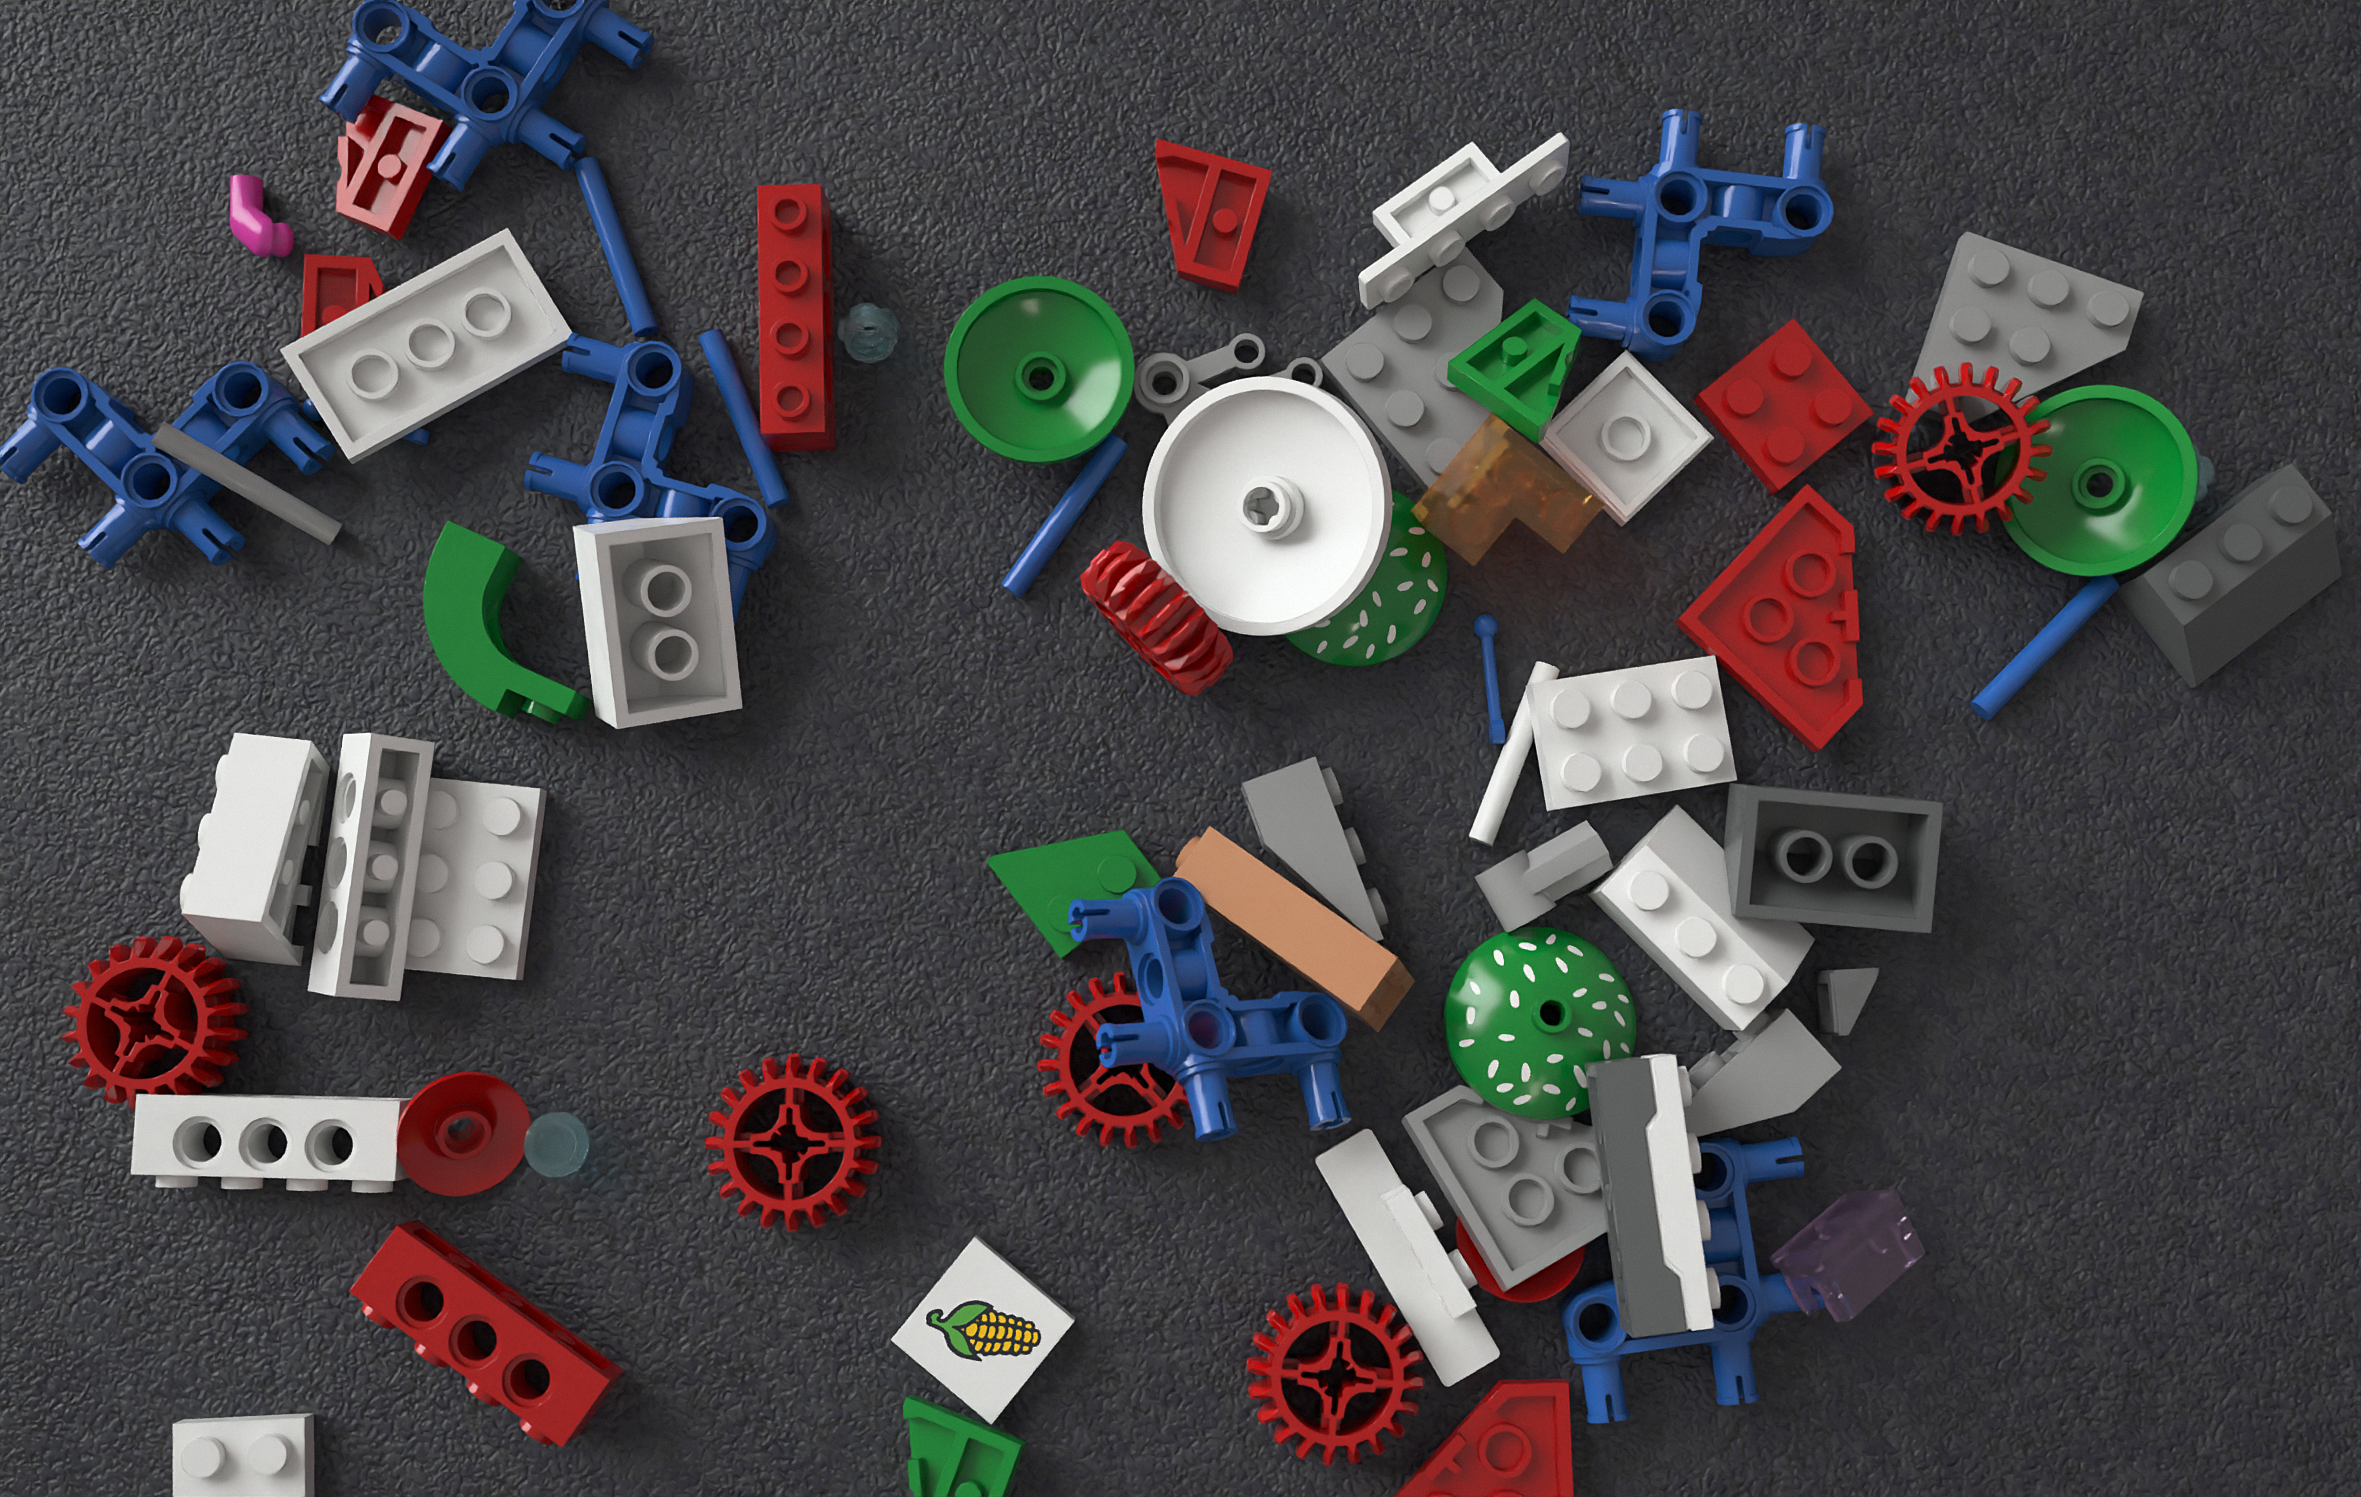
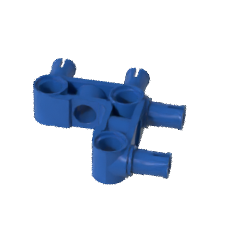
[318,0,654,192]
[1566,109,1834,362]
[524,332,777,626]
[0,361,335,569]
[1068,876,1351,1142]
[1559,1136,1826,1424]

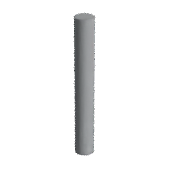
[150,422,342,545]

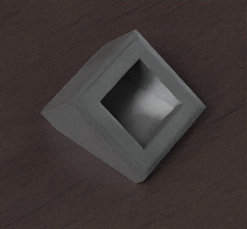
[1814,968,1879,1036]

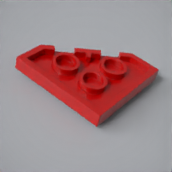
[1674,484,1863,753]
[1393,1378,1574,1497]

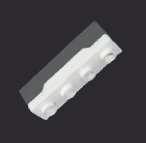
[1584,1054,1721,1338]

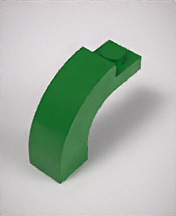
[423,521,592,725]

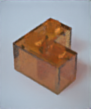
[1411,412,1605,566]

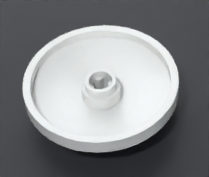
[1142,376,1392,635]

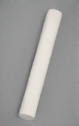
[1468,661,1560,846]

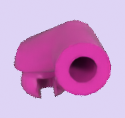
[230,175,294,258]

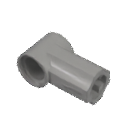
[1475,820,1614,933]

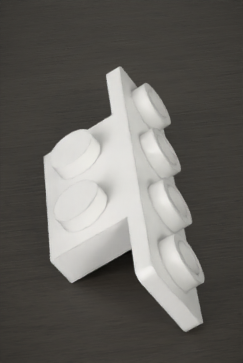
[1358,132,1570,310]
[1315,1128,1500,1386]

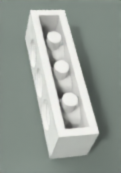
[308,733,435,1001]
[131,1093,412,1193]

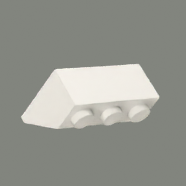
[573,517,742,729]
[1587,804,1815,1031]

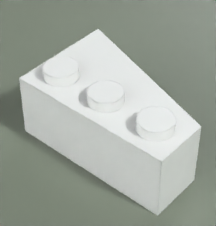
[180,733,330,966]

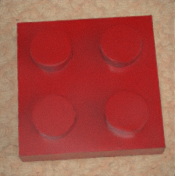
[1693,318,1874,495]

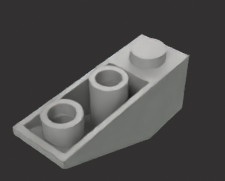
[1241,757,1389,942]
[1683,1008,1842,1137]

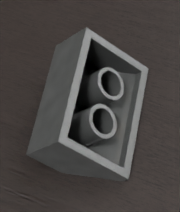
[2115,463,2342,688]
[1724,783,1943,933]

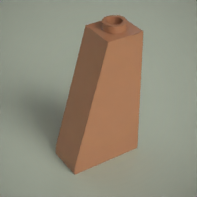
[1173,826,1415,1033]

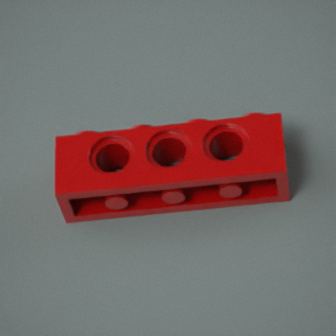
[757,183,836,452]
[349,1219,625,1447]

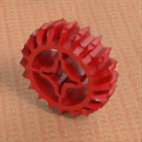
[1871,362,2053,536]
[1080,540,1233,696]
[61,936,249,1111]
[1038,972,1194,1148]
[705,1053,883,1232]
[1246,1282,1424,1466]

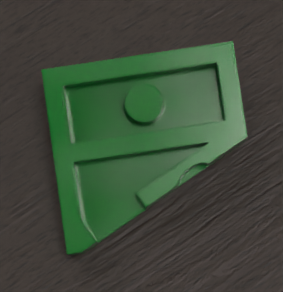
[1447,298,1582,444]
[986,830,1162,959]
[903,1394,1027,1497]

